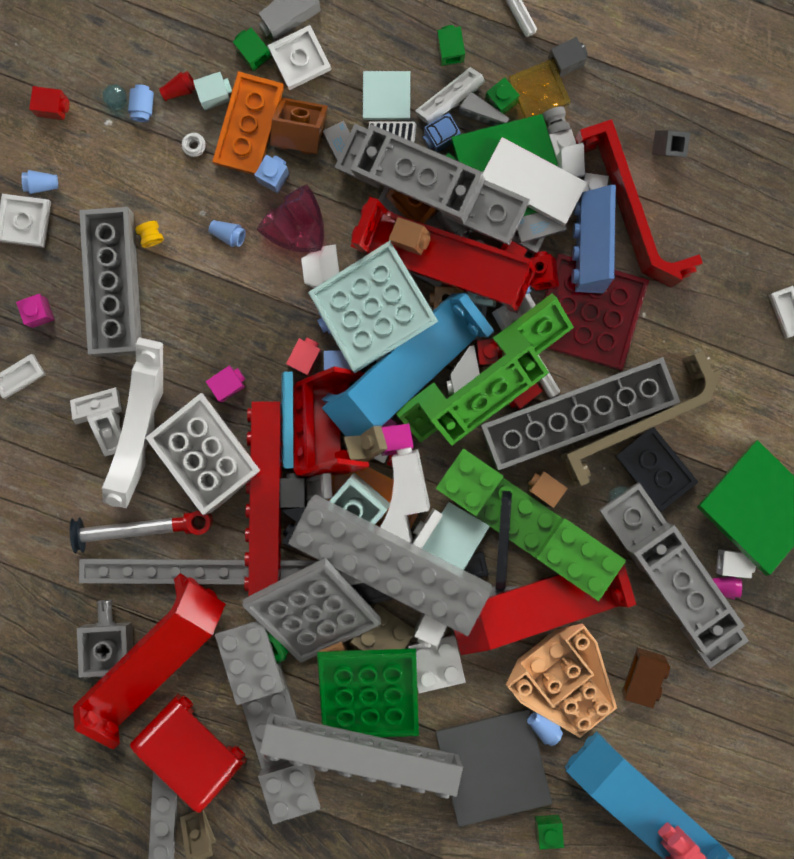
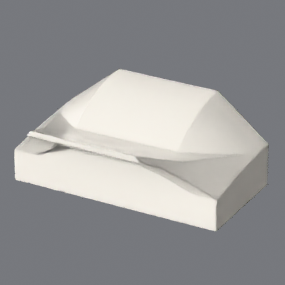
[301,244,340,288]

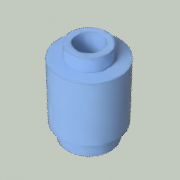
[128,84,154,122]

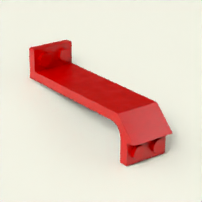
[575,119,703,288]
[350,197,536,314]
[453,564,637,655]
[73,573,226,750]

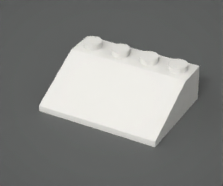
[145,393,261,515]

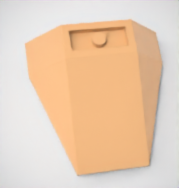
[506,624,617,738]

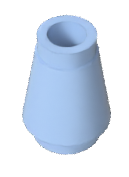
[22,170,58,194]
[208,220,246,247]
[527,712,563,746]

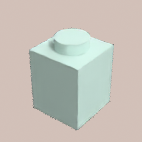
[193,72,232,110]

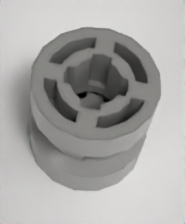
[543,106,571,134]

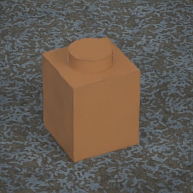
[389,217,430,255]
[528,471,568,508]

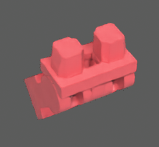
[657,822,706,859]

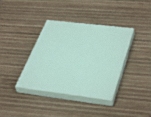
[308,241,439,373]

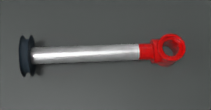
[69,510,213,554]

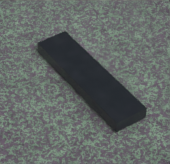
[495,491,512,591]

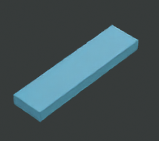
[281,372,293,468]

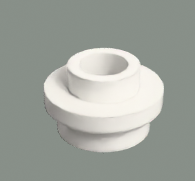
[182,133,206,157]

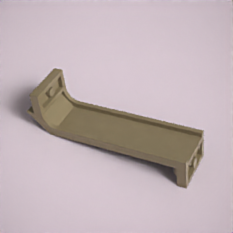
[560,351,722,486]

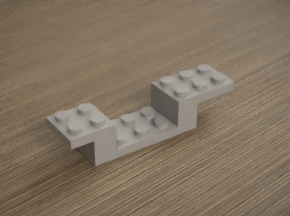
[335,124,530,246]
[599,482,749,668]
[215,620,321,824]

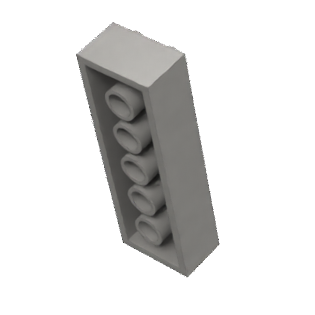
[79,207,142,357]

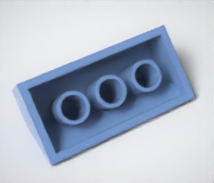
[571,185,616,293]

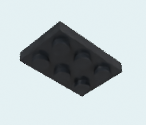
[615,427,698,512]

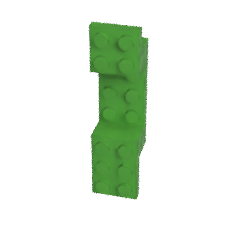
[396,293,574,446]
[436,448,626,601]

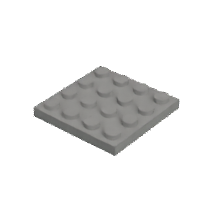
[243,558,381,663]

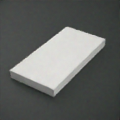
[483,137,587,226]

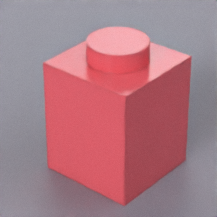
[286,337,322,376]

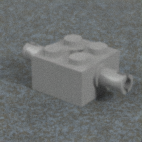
[77,600,133,679]

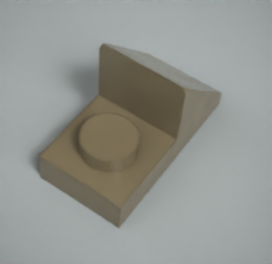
[344,426,388,462]
[180,810,216,859]

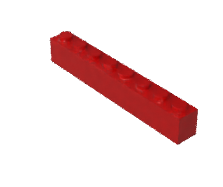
[244,402,282,596]

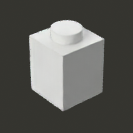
[716,550,756,578]

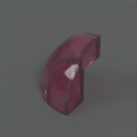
[257,184,324,253]

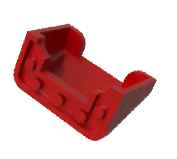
[130,693,247,813]

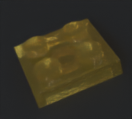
[508,58,571,118]

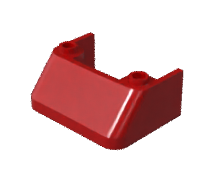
[293,366,369,476]

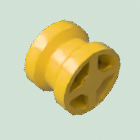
[135,221,164,248]

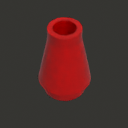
[159,71,196,101]

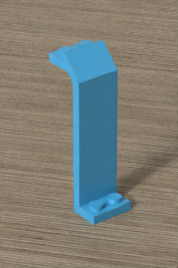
[322,293,494,436]
[565,731,735,859]

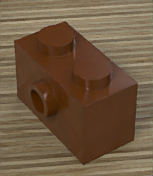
[622,647,670,708]

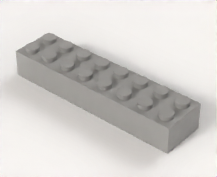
[479,357,680,471]
[288,494,492,636]
[260,713,463,798]

